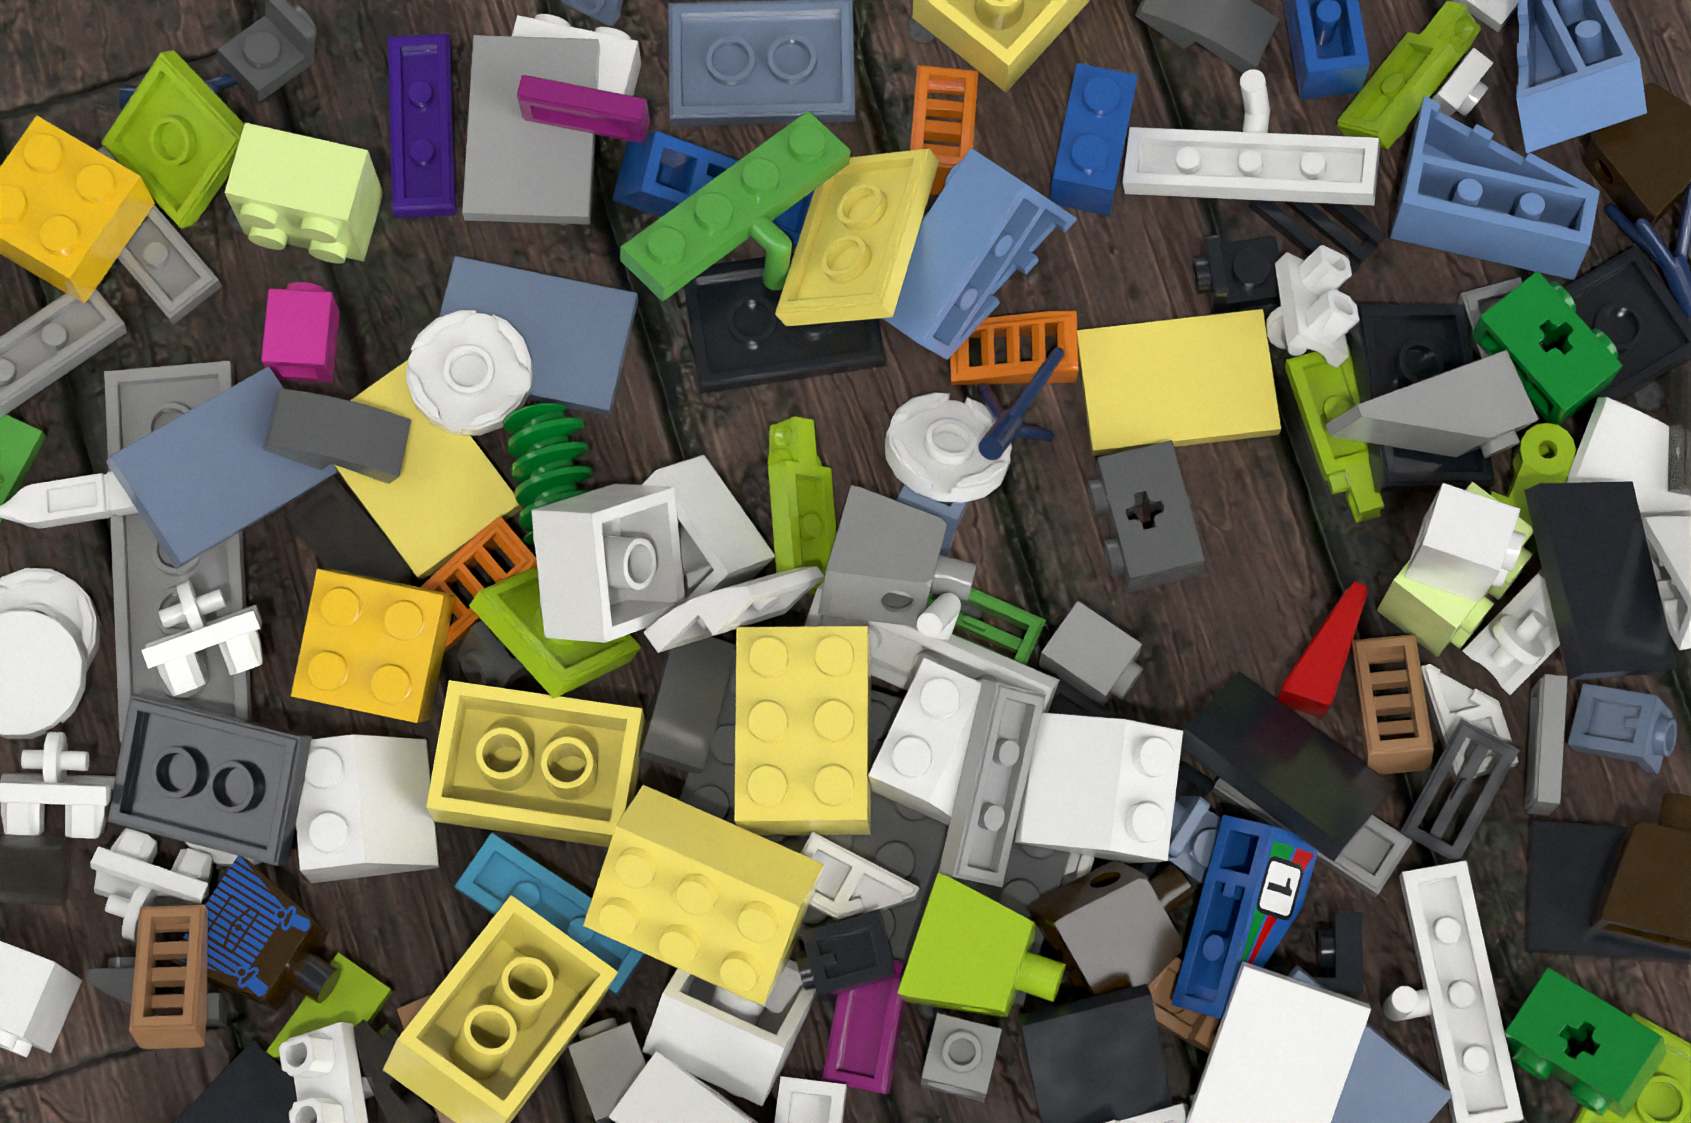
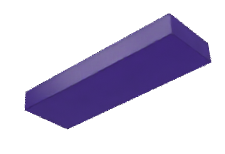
[388,34,457,218]

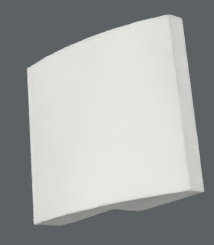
[1566,397,1691,522]
[644,566,824,653]

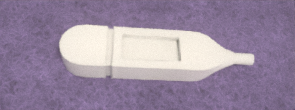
[0,471,139,528]

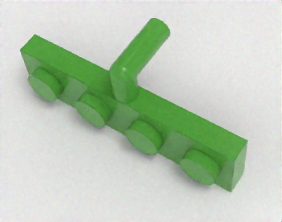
[620,111,851,302]

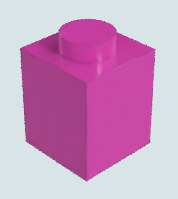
[261,282,340,383]

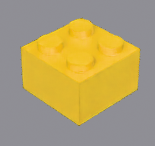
[0,116,155,304]
[291,569,456,723]

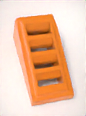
[909,65,978,195]
[950,310,1078,385]
[420,516,537,653]

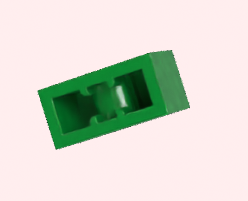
[1471,271,1623,425]
[1505,968,1667,1119]

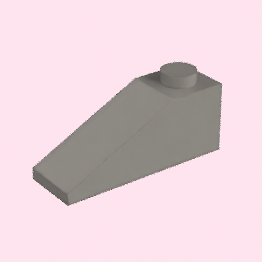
[1326,350,1539,458]

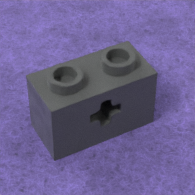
[1087,440,1205,593]

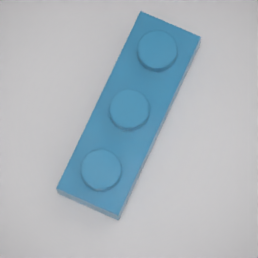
[454,833,647,997]

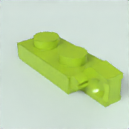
[1337,0,1481,150]
[1285,345,1384,523]
[768,416,837,595]

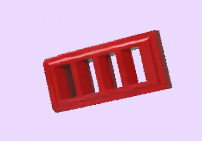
[1277,581,1368,719]

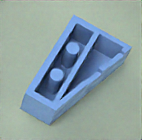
[1516,0,1647,153]
[1390,95,1600,280]
[882,148,1077,360]

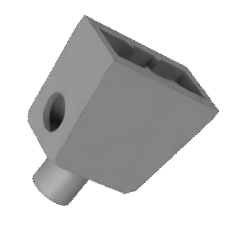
[818,485,977,626]

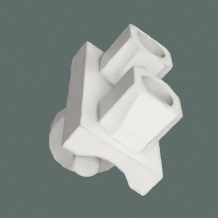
[1266,245,1359,368]
[1463,569,1560,695]
[141,580,263,696]
[0,732,116,839]
[90,828,214,942]
[279,1022,376,1123]

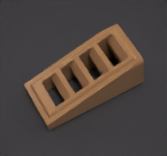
[1351,634,1434,775]
[129,905,208,1049]

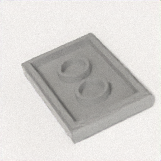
[462,35,600,224]

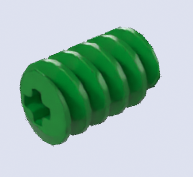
[503,403,593,545]

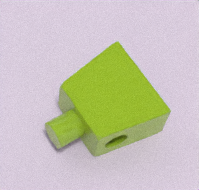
[897,873,1065,1017]

